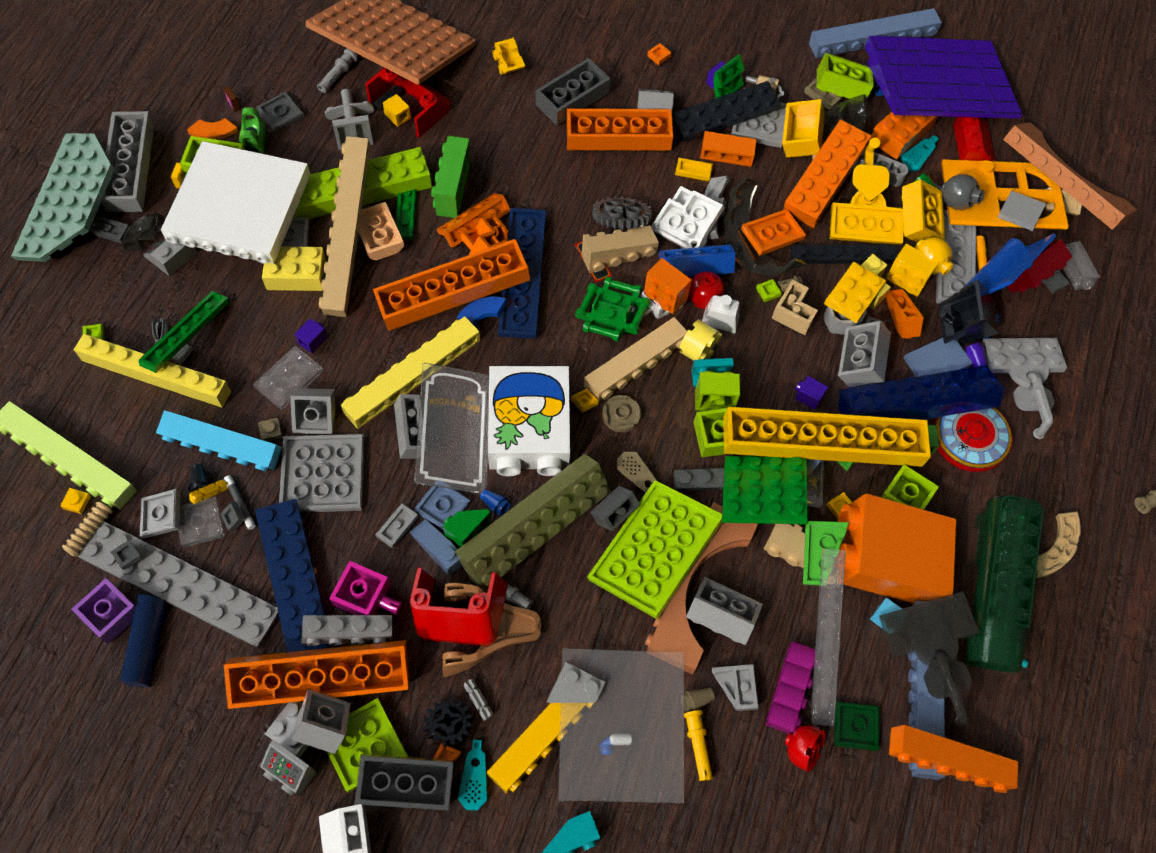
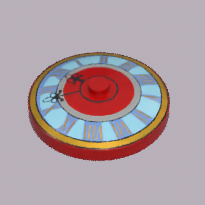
[933,398,1013,472]

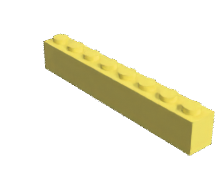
[341,316,480,429]
[74,334,231,408]

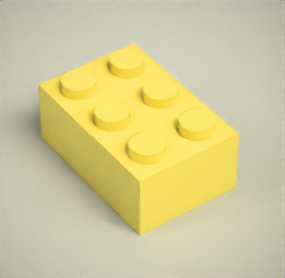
[262,246,326,291]

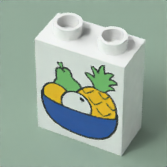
[488,366,570,476]

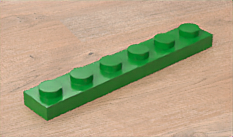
[138,291,229,373]

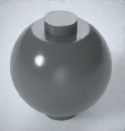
[941,174,984,210]

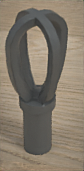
[152,318,169,344]

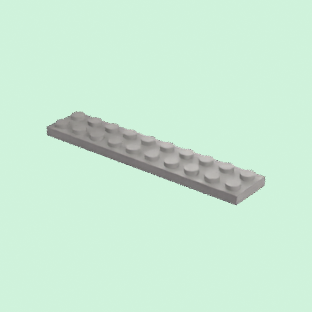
[78,522,279,649]

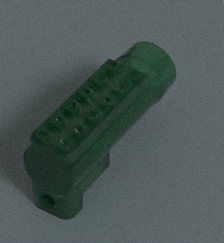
[966,495,1043,673]

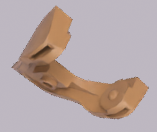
[443,583,541,677]

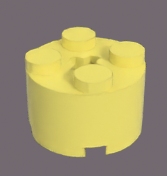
[679,319,722,361]

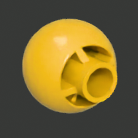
[915,237,954,276]

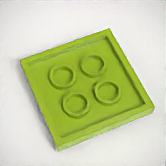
[327,698,408,793]

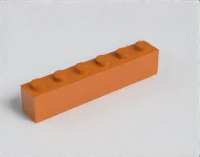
[889,725,1018,793]

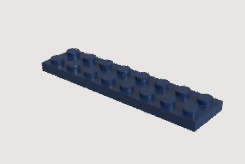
[498,208,546,339]
[255,499,333,652]

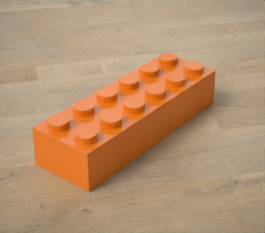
[566,109,673,150]
[783,119,871,228]

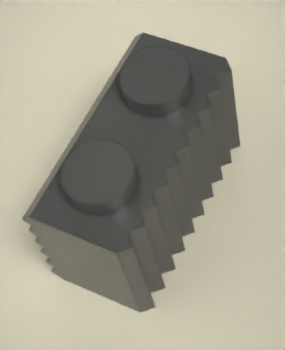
[590,486,640,531]

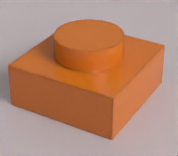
[647,43,671,66]

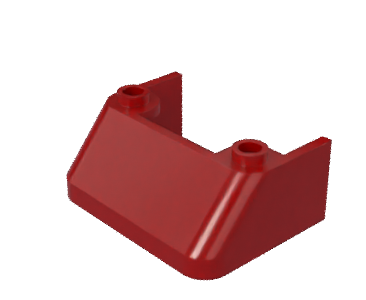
[365,68,451,138]
[410,568,508,646]

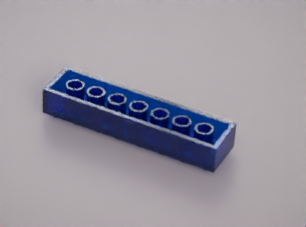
[838,365,1004,420]

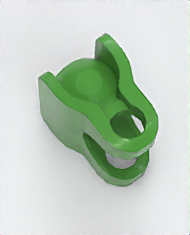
[239,108,266,154]

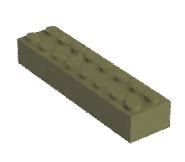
[455,454,611,591]

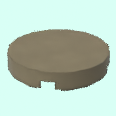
[602,395,641,432]

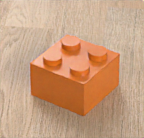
[644,258,692,314]

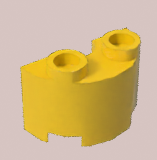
[492,38,525,75]

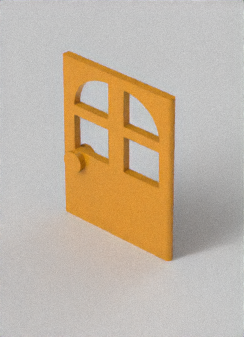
[941,159,1068,230]

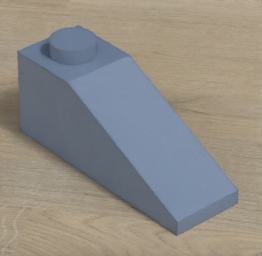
[409,519,463,577]

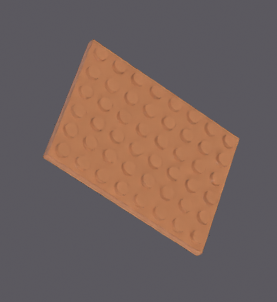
[306,0,476,85]

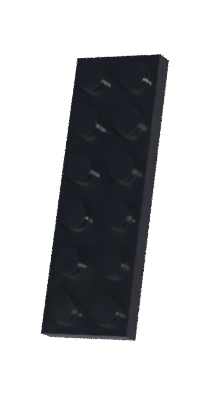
[672,81,781,142]

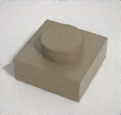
[258,418,283,442]

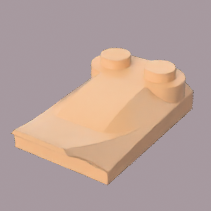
[358,202,404,260]

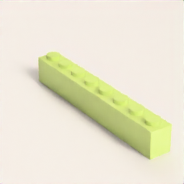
[0,401,137,510]

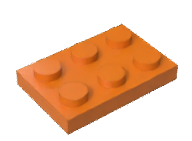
[741,209,806,256]

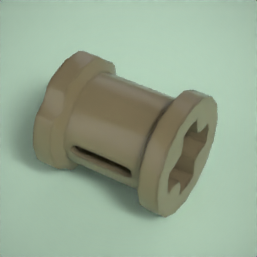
[1134,490,1156,514]

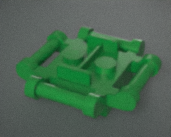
[575,276,651,342]

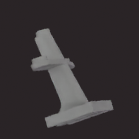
[325,89,374,150]

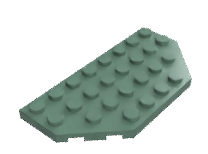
[11,133,115,262]

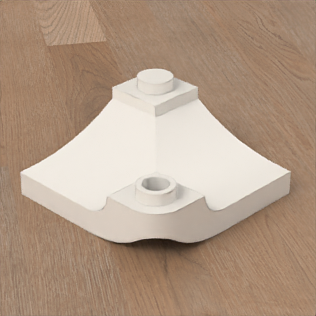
[651,186,725,249]

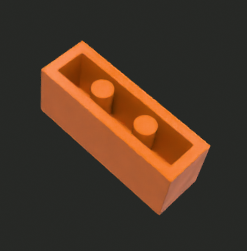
[700,131,757,167]

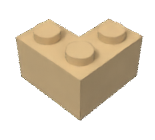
[772,280,818,335]

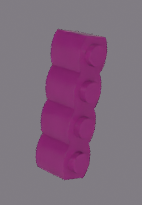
[765,641,819,734]

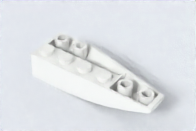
[319,804,371,853]

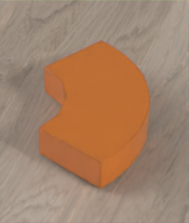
[187,118,238,140]

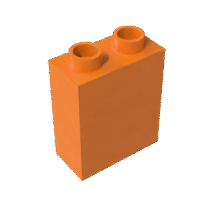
[835,493,956,604]

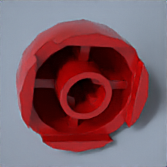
[688,271,725,309]
[785,725,826,772]

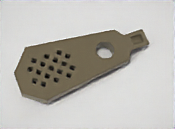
[617,452,657,493]

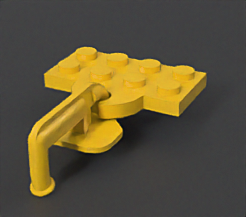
[829,138,904,245]

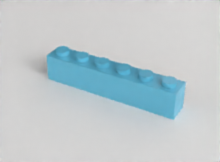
[156,410,282,472]

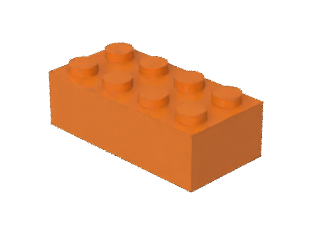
[870,112,938,160]

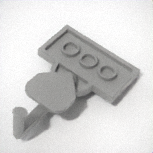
[981,338,1067,439]

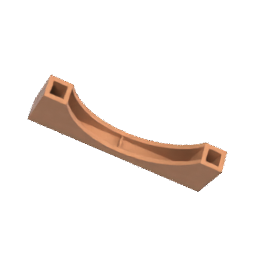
[1003,122,1138,230]
[645,502,758,675]

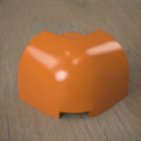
[460,213,508,255]

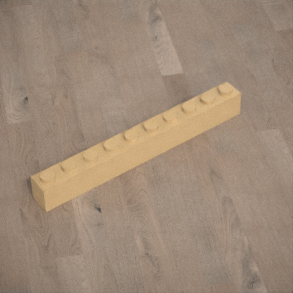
[319,136,370,317]

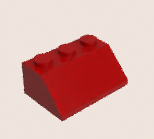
[953,117,995,161]

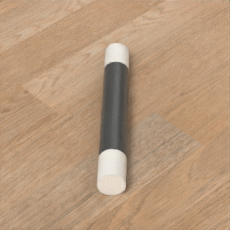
[224,475,256,530]

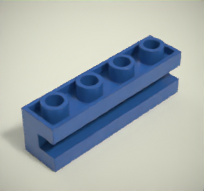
[659,244,736,278]

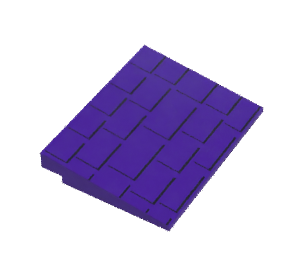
[865,36,1022,119]

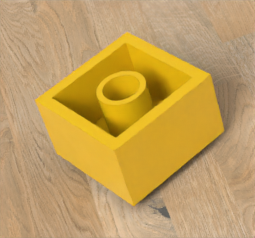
[886,243,939,297]

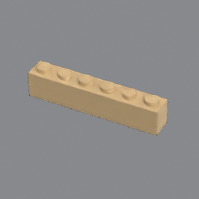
[584,317,687,402]

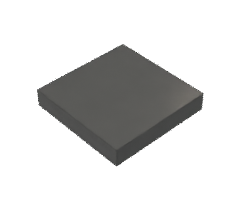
[256,91,305,133]

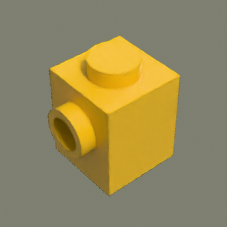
[383,94,411,127]

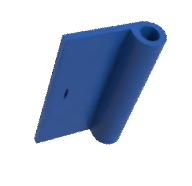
[964,234,1056,294]

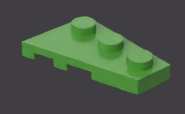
[803,521,849,586]

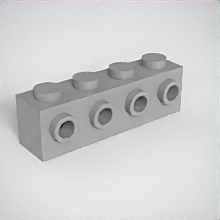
[302,615,392,646]

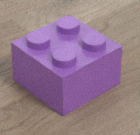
[71,578,136,644]

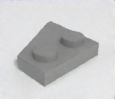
[546,662,605,703]

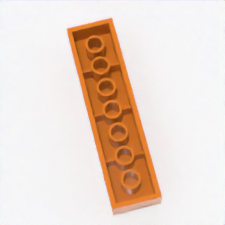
[373,239,530,331]
[224,640,410,709]

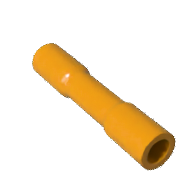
[976,236,987,272]

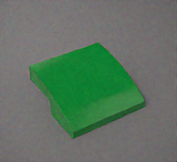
[714,55,745,98]

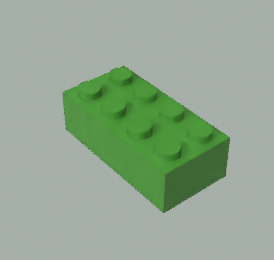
[431,136,471,218]

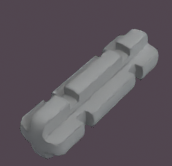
[464,679,493,720]

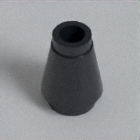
[188,464,210,492]

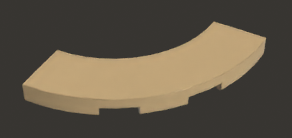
[1030,511,1081,578]

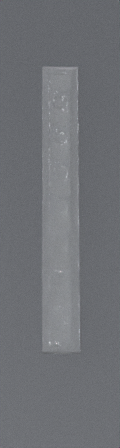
[811,549,846,726]

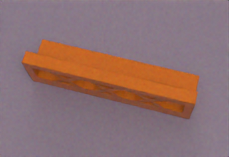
[436,193,510,247]

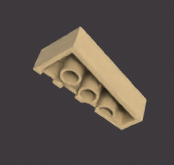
[582,225,659,273]
[764,524,841,585]

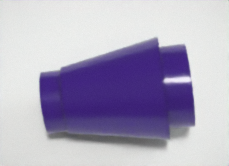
[965,343,988,372]

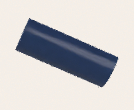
[120,594,167,687]

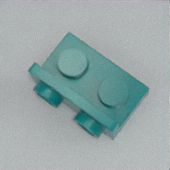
[691,358,734,387]

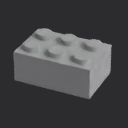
[838,321,891,387]
[686,577,763,645]

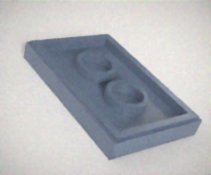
[903,338,973,388]

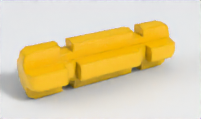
[189,480,228,504]

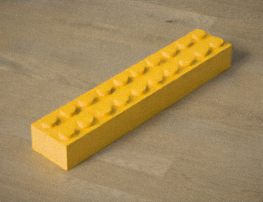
[723,407,931,467]

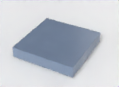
[414,481,471,532]

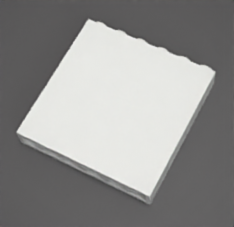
[161,141,310,264]

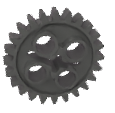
[593,196,652,230]

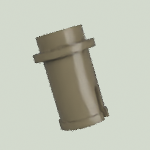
[778,275,803,292]

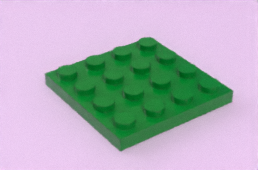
[722,456,807,524]

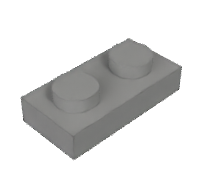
[376,503,418,549]

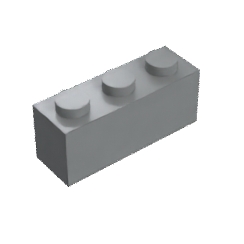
[394,394,426,459]

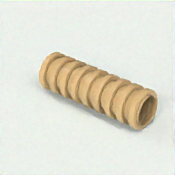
[62,502,113,557]

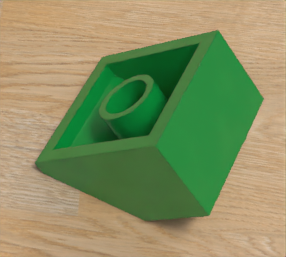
[443,509,491,549]

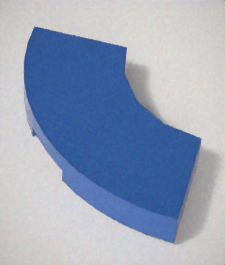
[456,297,508,326]

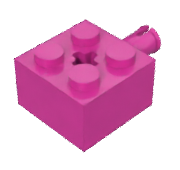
[329,561,402,615]

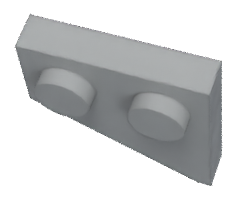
[712,664,758,711]

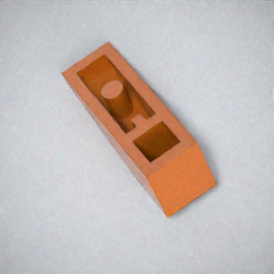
[886,289,923,339]

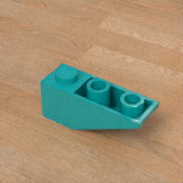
[542,811,600,853]

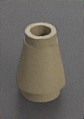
[680,688,715,712]

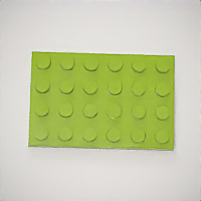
[587,480,722,620]

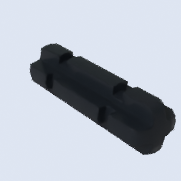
[373,86,403,111]

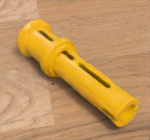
[683,710,713,781]

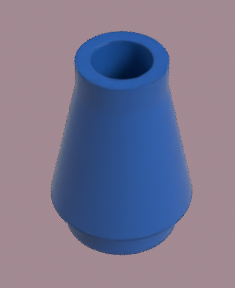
[480,489,511,516]

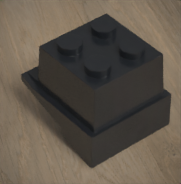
[939,280,999,345]

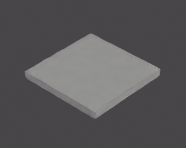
[279,434,364,513]

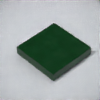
[833,701,879,752]

